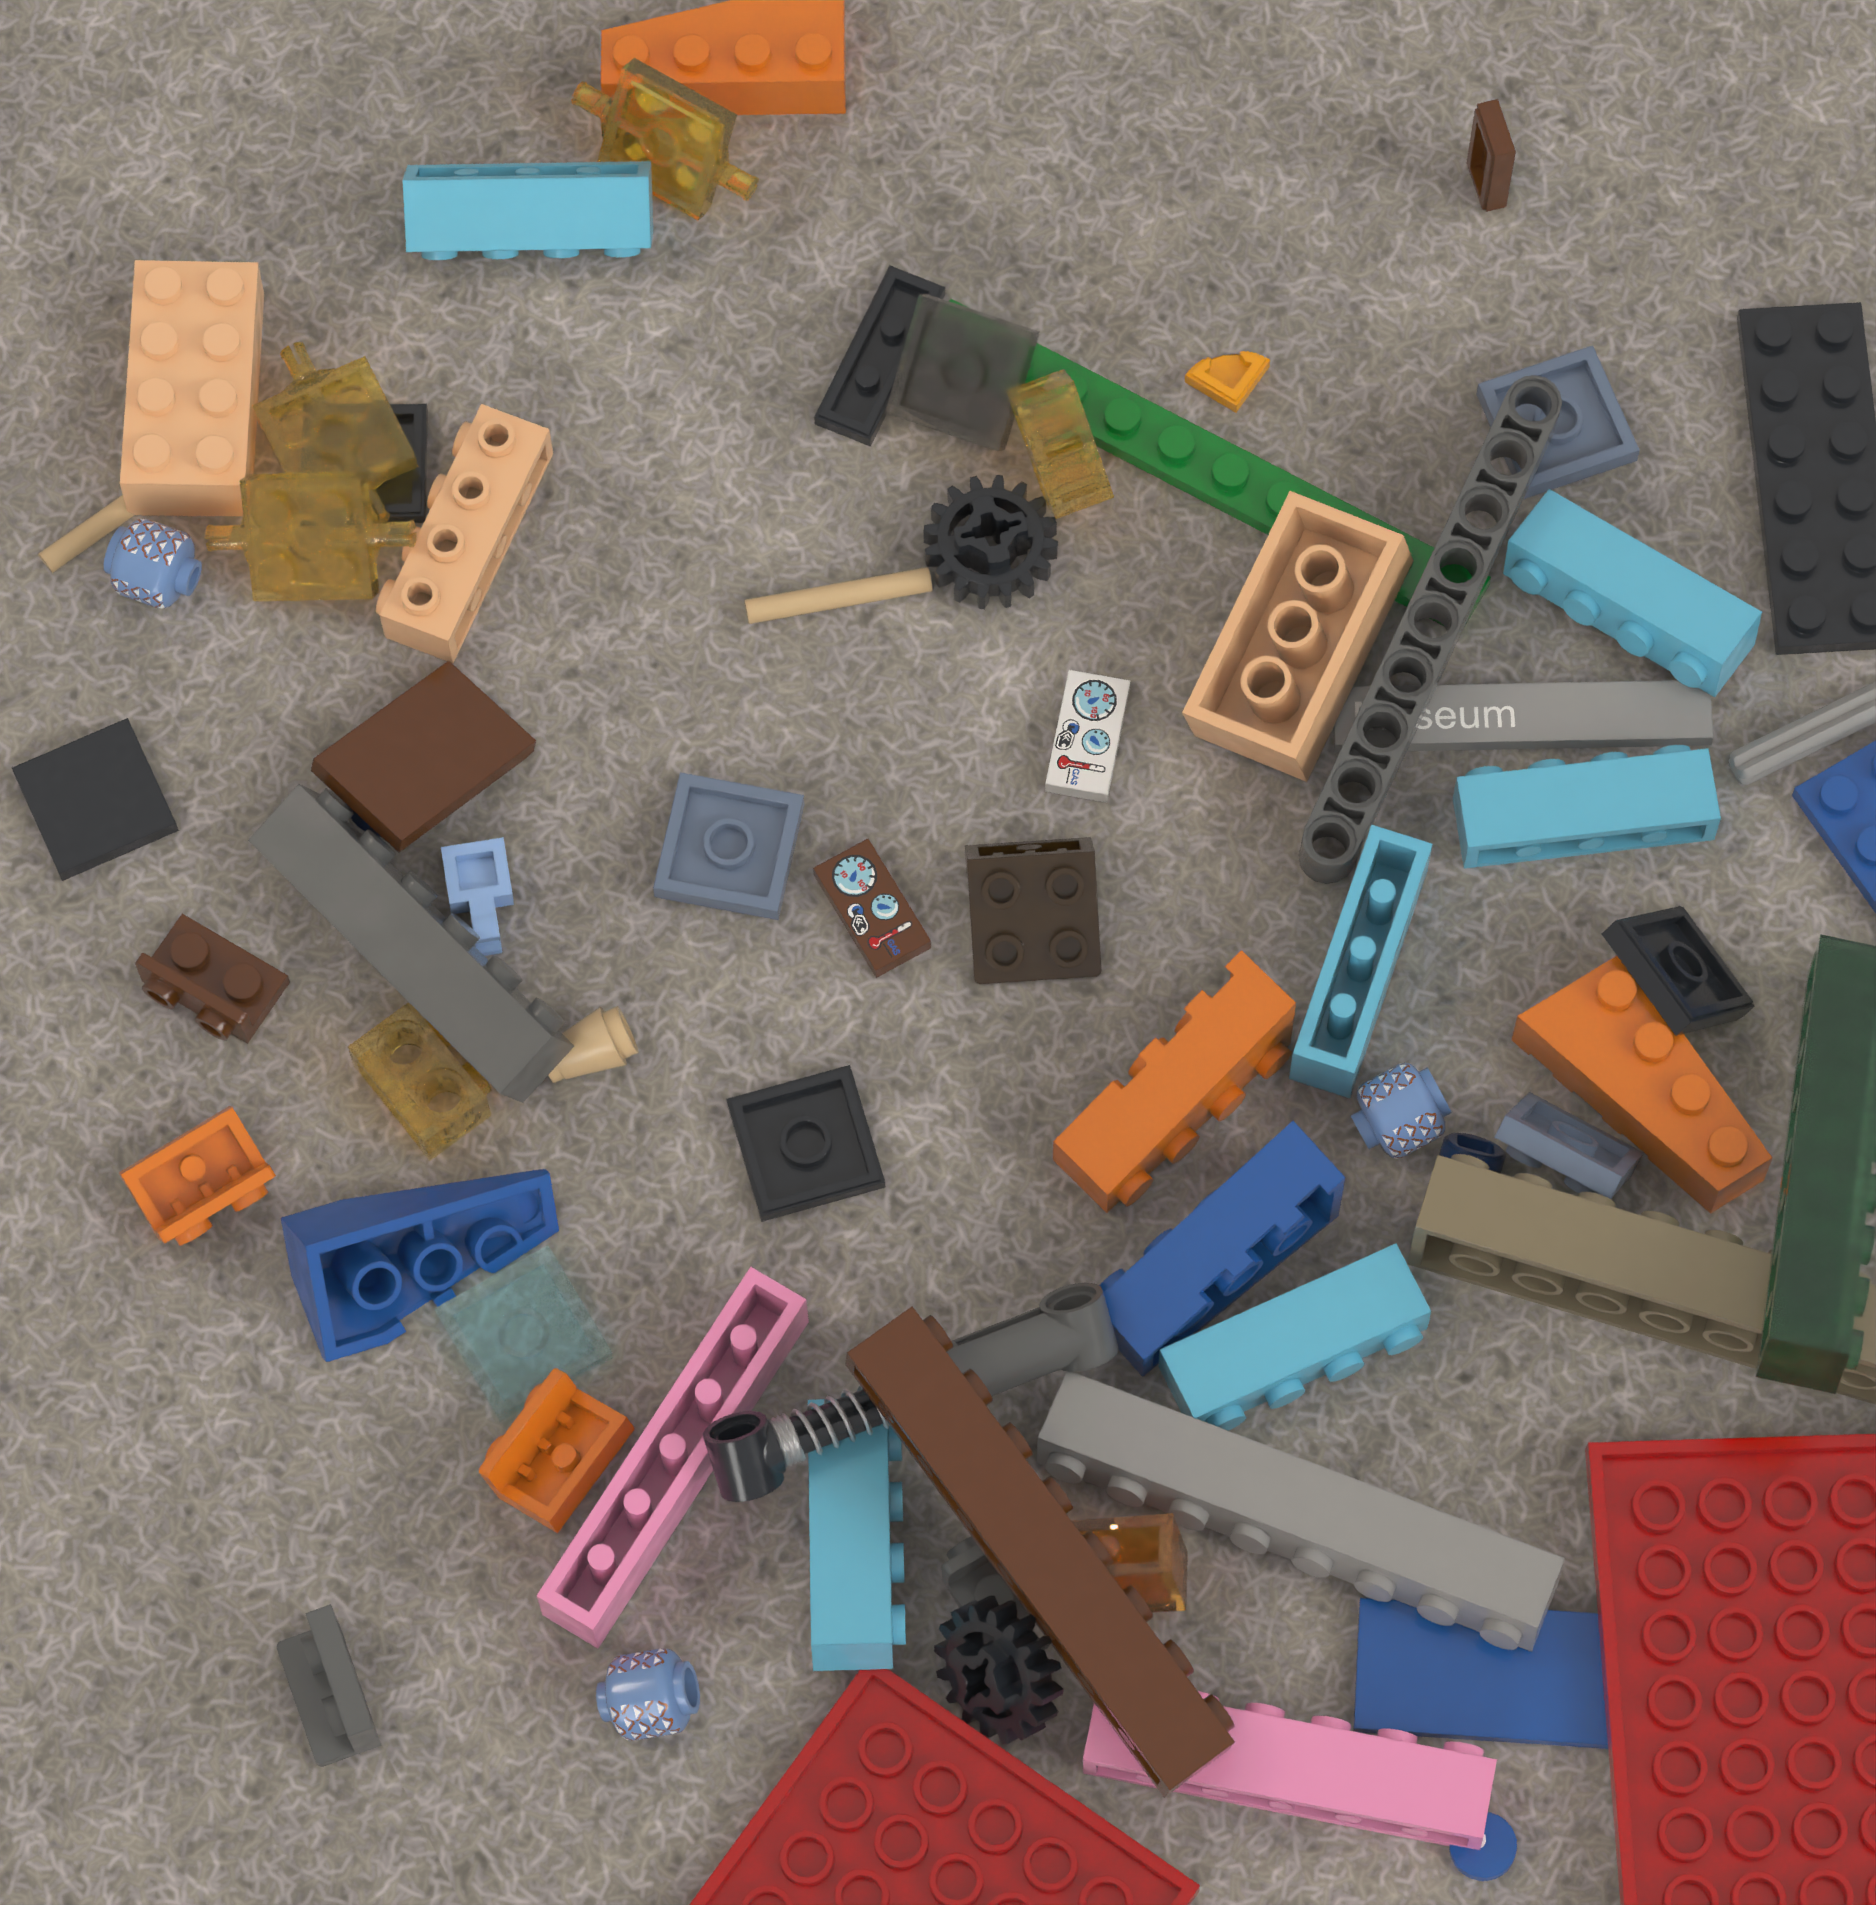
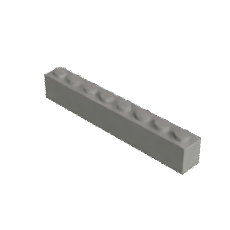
[1037,1371,1565,1652]

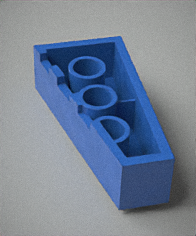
[1099,1120,1346,1377]

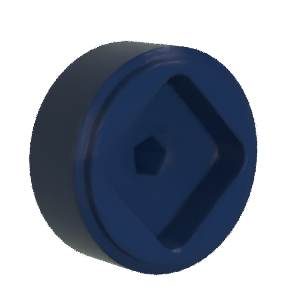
[1439,1133,1506,1173]

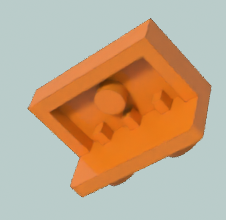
[119,1106,276,1246]
[479,1368,635,1533]

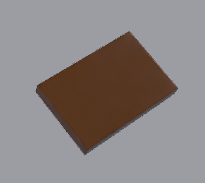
[311,660,536,853]

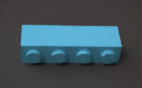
[403,161,653,260]
[1503,489,1762,697]
[1453,745,1721,868]
[1289,825,1433,1098]
[1158,1243,1431,1431]
[808,1399,906,1671]

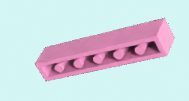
[537,1267,809,1649]
[1083,1691,1497,1850]

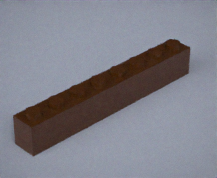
[845,1306,1235,1798]

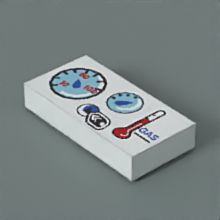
[1045,670,1130,803]

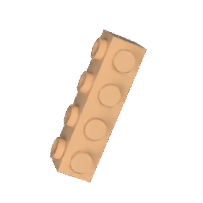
[376,404,553,663]

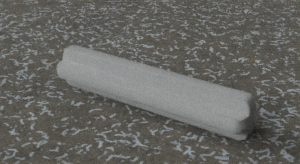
[1728,681,1876,785]

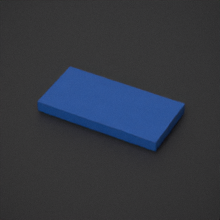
[1353,1598,1608,1749]

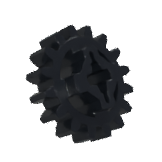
[923,475,1058,610]
[934,1596,1064,1744]

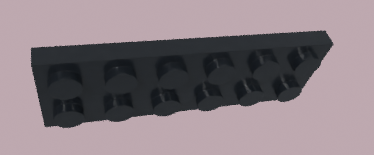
[1737,302,1876,655]

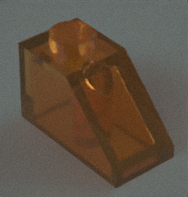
[1071,1513,1188,1613]

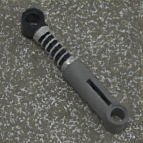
[703,1282,1119,1502]

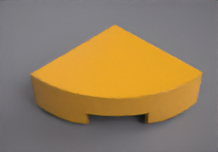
[1185,351,1270,413]

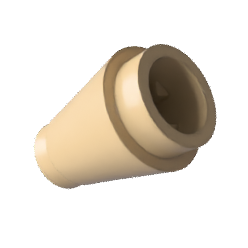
[548,1006,639,1083]

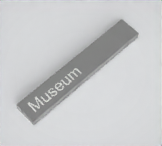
[1333,680,1714,753]

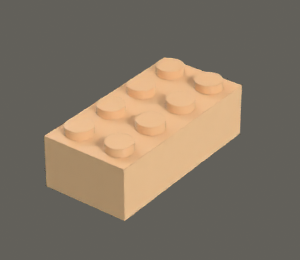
[120,260,264,516]
[1182,491,1413,782]

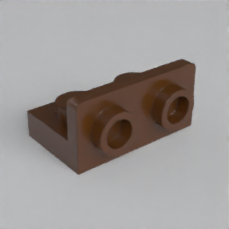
[135,913,290,1044]

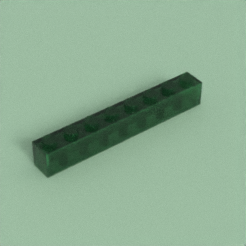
[1756,934,1876,1394]

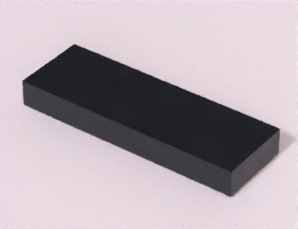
[814,265,945,447]

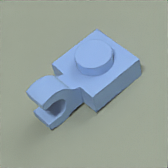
[441,837,514,956]

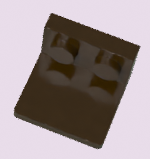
[965,837,1102,984]

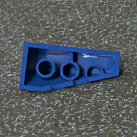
[281,1169,559,1362]

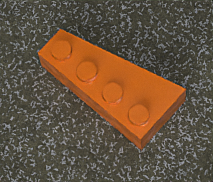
[601,0,846,117]
[1053,950,1296,1213]
[1512,956,1772,1213]

